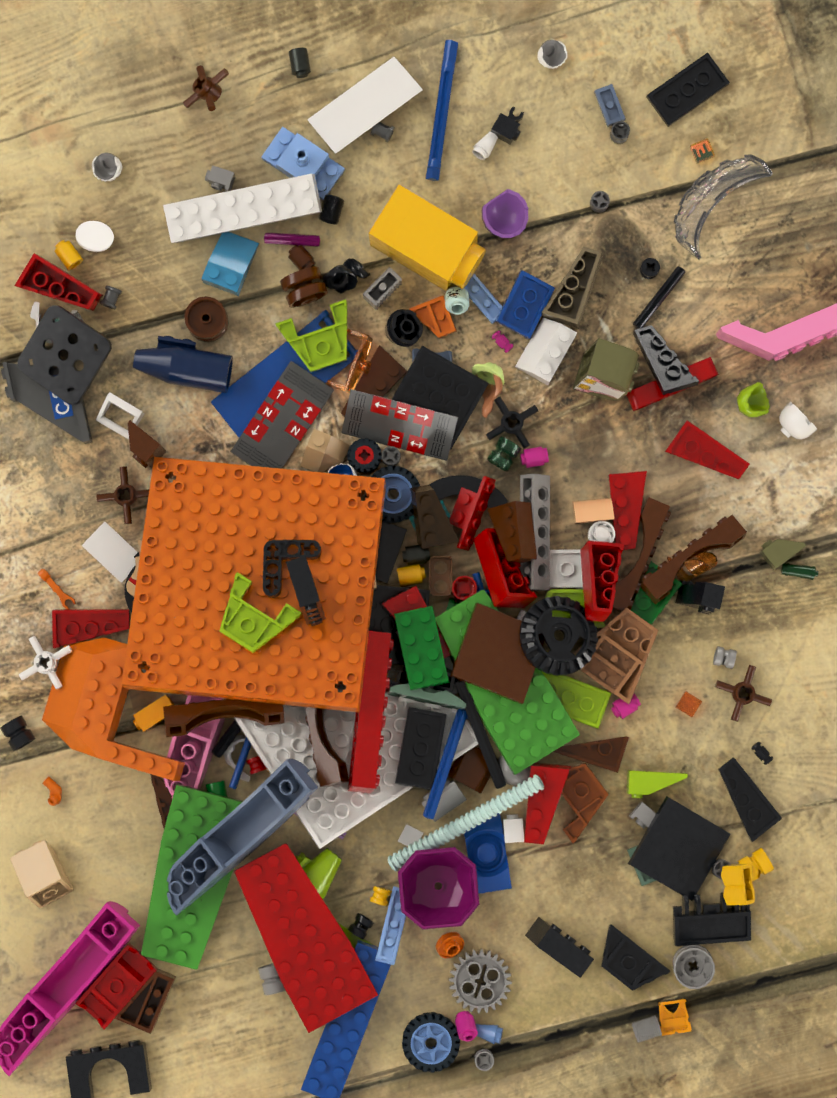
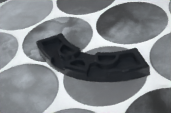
[429,475,508,508]

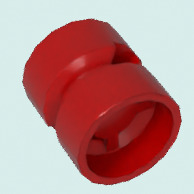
[451,575,477,601]

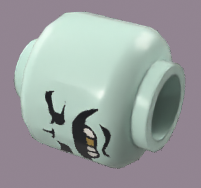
[445,286,469,315]

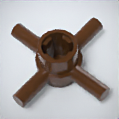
[183,65,229,111]
[96,466,149,524]
[715,665,772,722]

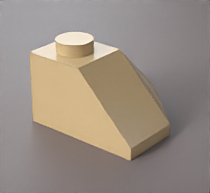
[300,429,350,472]

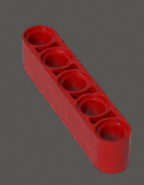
[626,357,719,411]

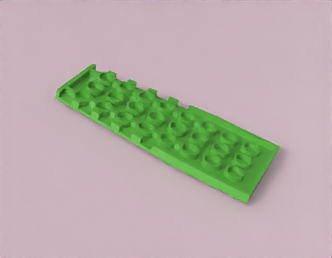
[435,590,580,775]
[141,784,243,970]

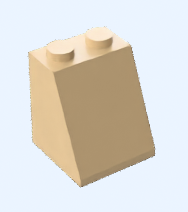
[10,840,74,909]

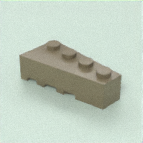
[542,247,603,329]

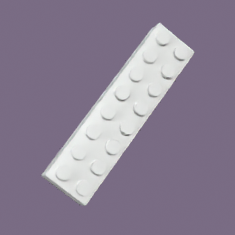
[163,173,322,243]

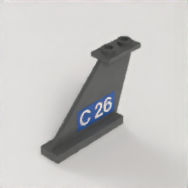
[1,362,93,444]

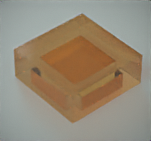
[675,691,702,718]

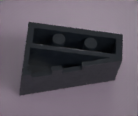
[675,581,725,615]
[525,917,594,978]

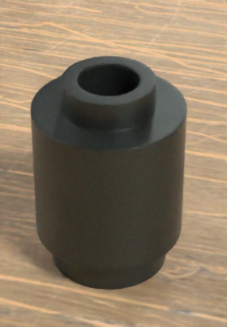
[402,545,430,566]

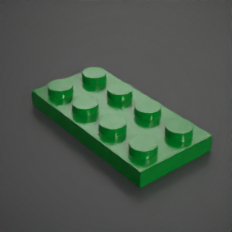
[394,606,449,691]

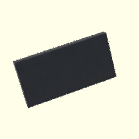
[646,53,730,127]
[395,707,447,791]

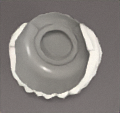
[538,40,567,69]
[92,152,122,182]

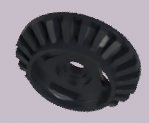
[519,596,598,676]

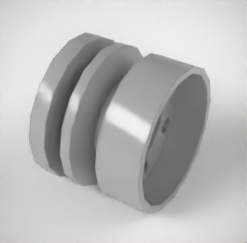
[673,945,715,989]

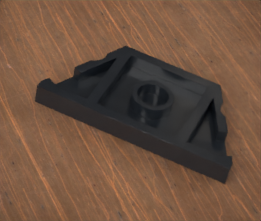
[601,924,670,991]

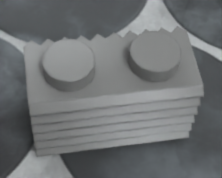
[363,267,402,310]

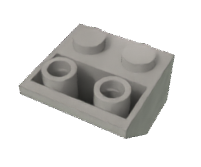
[422,779,467,822]

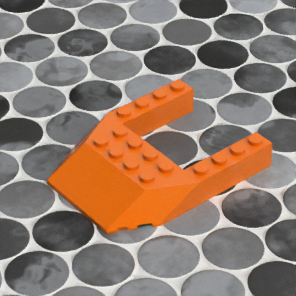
[42,638,185,781]

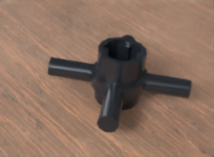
[486,396,538,449]

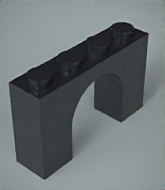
[286,556,326,626]
[66,1040,152,1098]

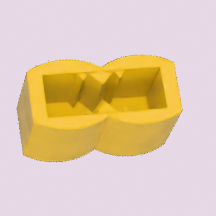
[721,864,755,905]

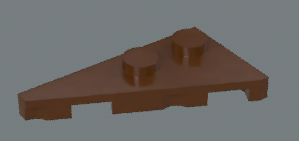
[553,736,629,773]

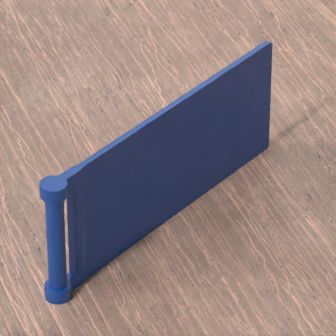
[211,310,362,438]

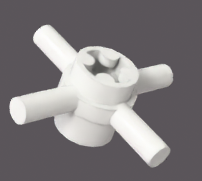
[19,636,72,690]

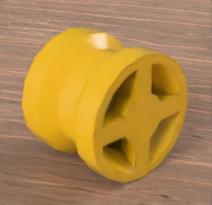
[369,886,392,906]

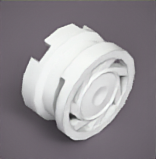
[588,521,615,543]

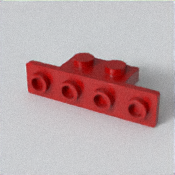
[449,476,496,551]

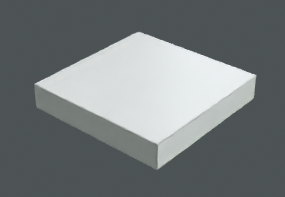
[550,550,583,588]

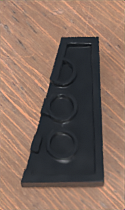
[718,757,782,842]

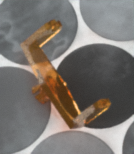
[326,329,373,393]

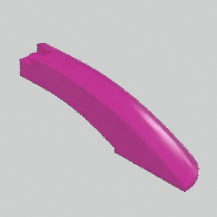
[0,901,140,1076]

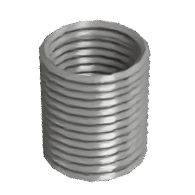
[632,1015,662,1043]

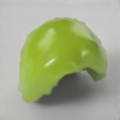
[737,382,770,417]

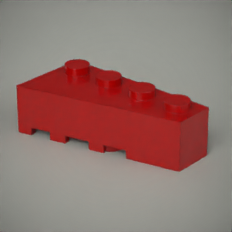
[580,541,624,622]
[380,586,451,659]

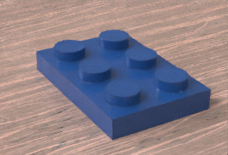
[495,270,555,339]

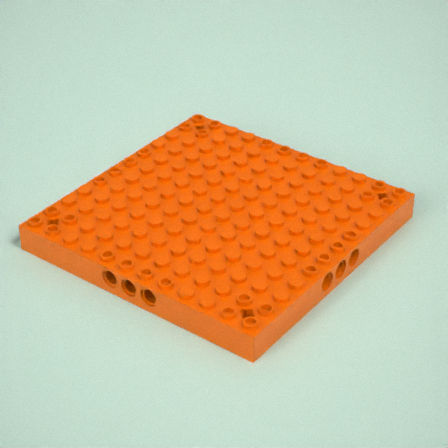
[122,457,386,712]

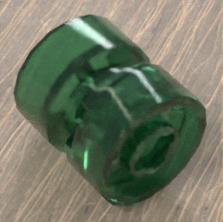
[487,436,521,472]

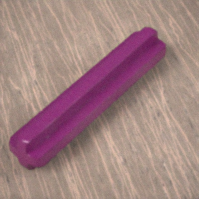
[264,233,320,247]

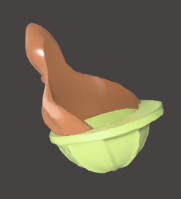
[472,362,505,418]

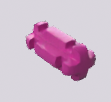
[492,330,513,353]

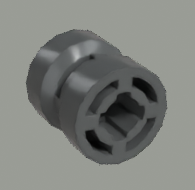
[610,121,630,144]

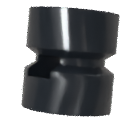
[0,715,36,751]

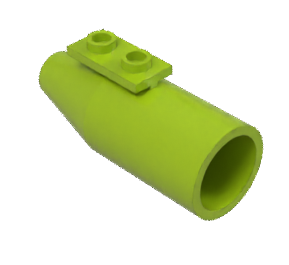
[295,848,342,899]

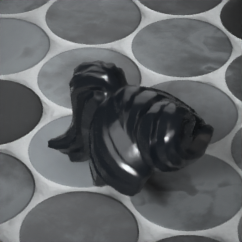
[323,258,370,294]

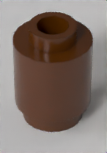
[288,245,316,270]

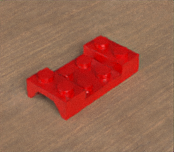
[75,943,158,1030]

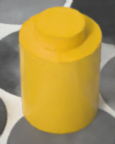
[54,240,83,271]
[397,564,426,587]

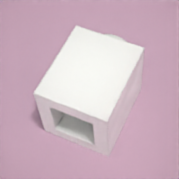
[503,814,524,843]

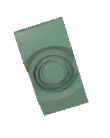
[385,683,466,710]

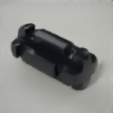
[751,742,773,765]

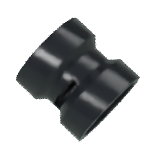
[348,913,374,940]

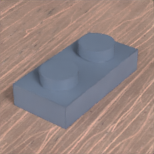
[594,84,626,127]

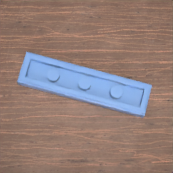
[464,274,502,324]
[375,886,406,965]

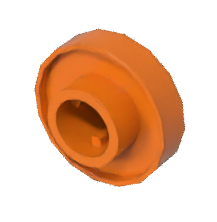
[436,932,464,958]

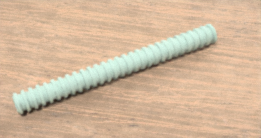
[388,774,544,871]

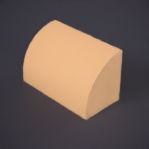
[572,498,614,524]

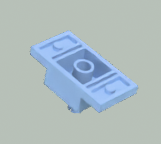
[261,126,345,200]

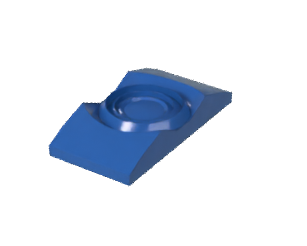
[464,813,512,894]

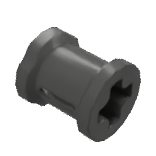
[371,122,395,143]
[100,285,122,310]

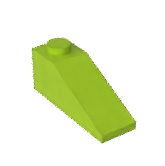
[627,770,688,798]

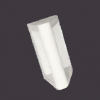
[96,392,144,440]

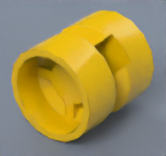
[738,848,774,882]

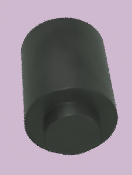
[288,48,311,78]

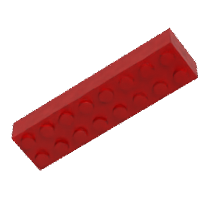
[348,631,394,794]

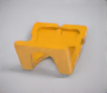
[658,998,692,1036]

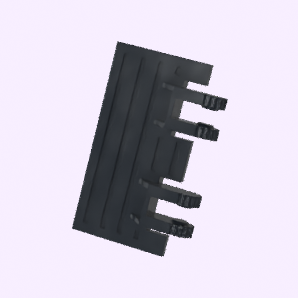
[673,892,751,946]

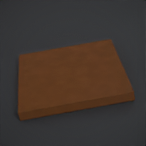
[450,603,545,704]

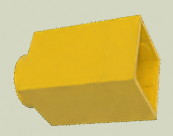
[369,185,486,291]

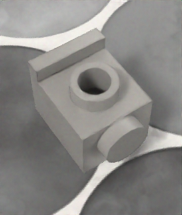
[205,165,235,192]
[629,801,656,829]

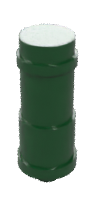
[781,563,819,580]

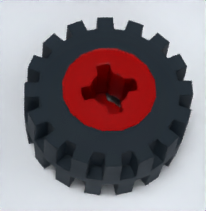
[347,438,382,474]

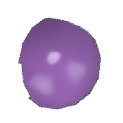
[482,189,529,238]

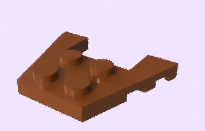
[562,763,609,843]

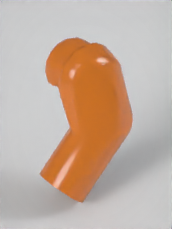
[42,777,62,806]

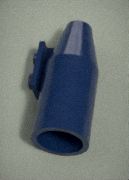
[133,336,233,393]

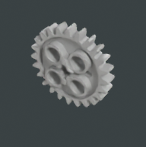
[449,949,512,1014]

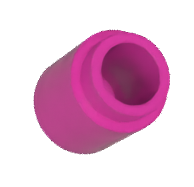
[520,446,549,468]
[611,694,641,719]
[455,1011,478,1042]

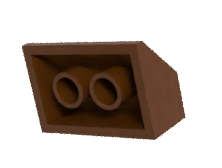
[128,420,166,468]

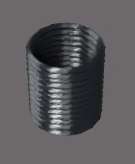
[319,195,345,224]

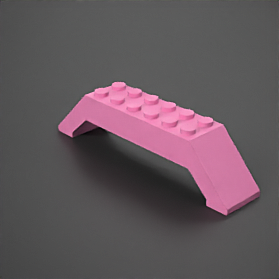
[716,303,837,361]

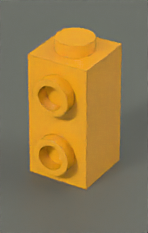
[133,694,174,732]

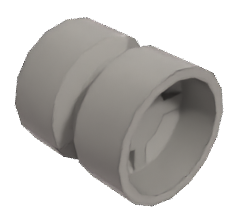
[258,963,286,995]

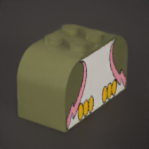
[573,338,639,401]

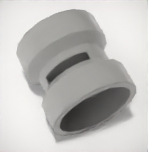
[713,646,737,669]
[474,1048,494,1071]

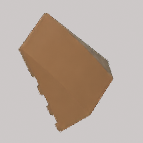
[573,608,658,704]

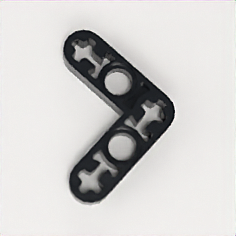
[263,540,322,598]

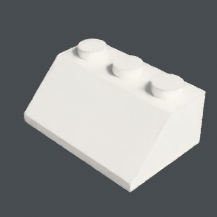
[515,318,577,385]

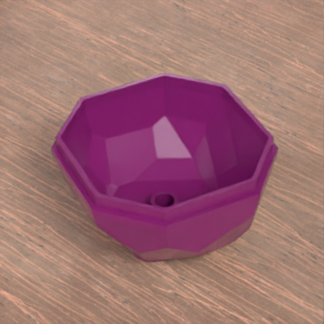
[398,847,480,930]

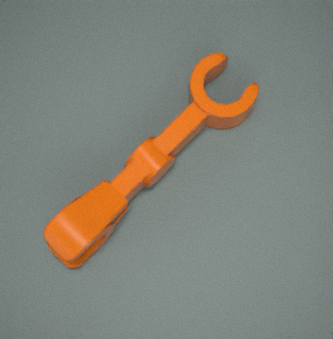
[38,569,76,609]

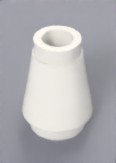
[472,132,498,160]

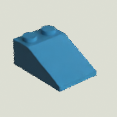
[201,232,259,296]

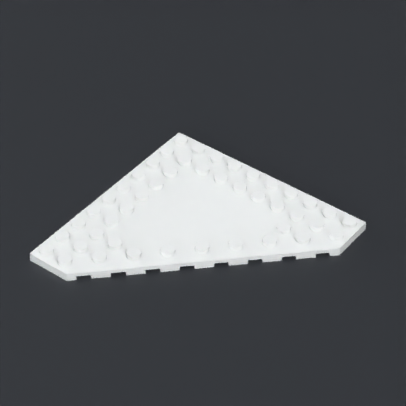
[221,685,478,849]

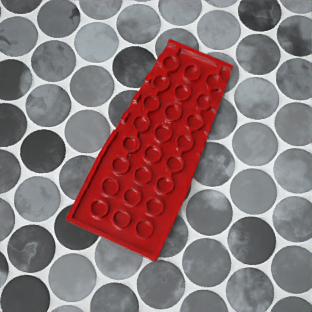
[234,843,378,1033]

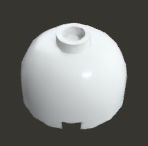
[779,402,817,440]

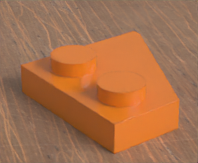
[409,295,457,338]

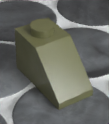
[759,539,806,570]

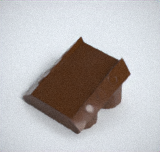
[448,747,499,794]

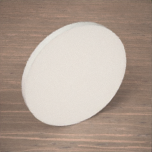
[75,221,114,252]

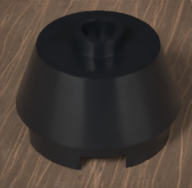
[385,309,423,347]

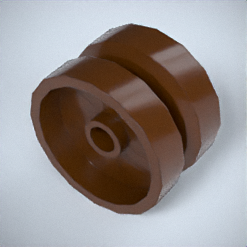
[280,266,328,308]
[184,296,229,342]

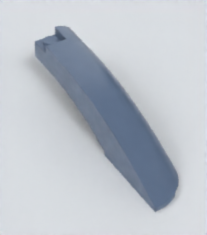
[167,759,318,915]

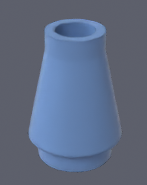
[476,1024,503,1044]

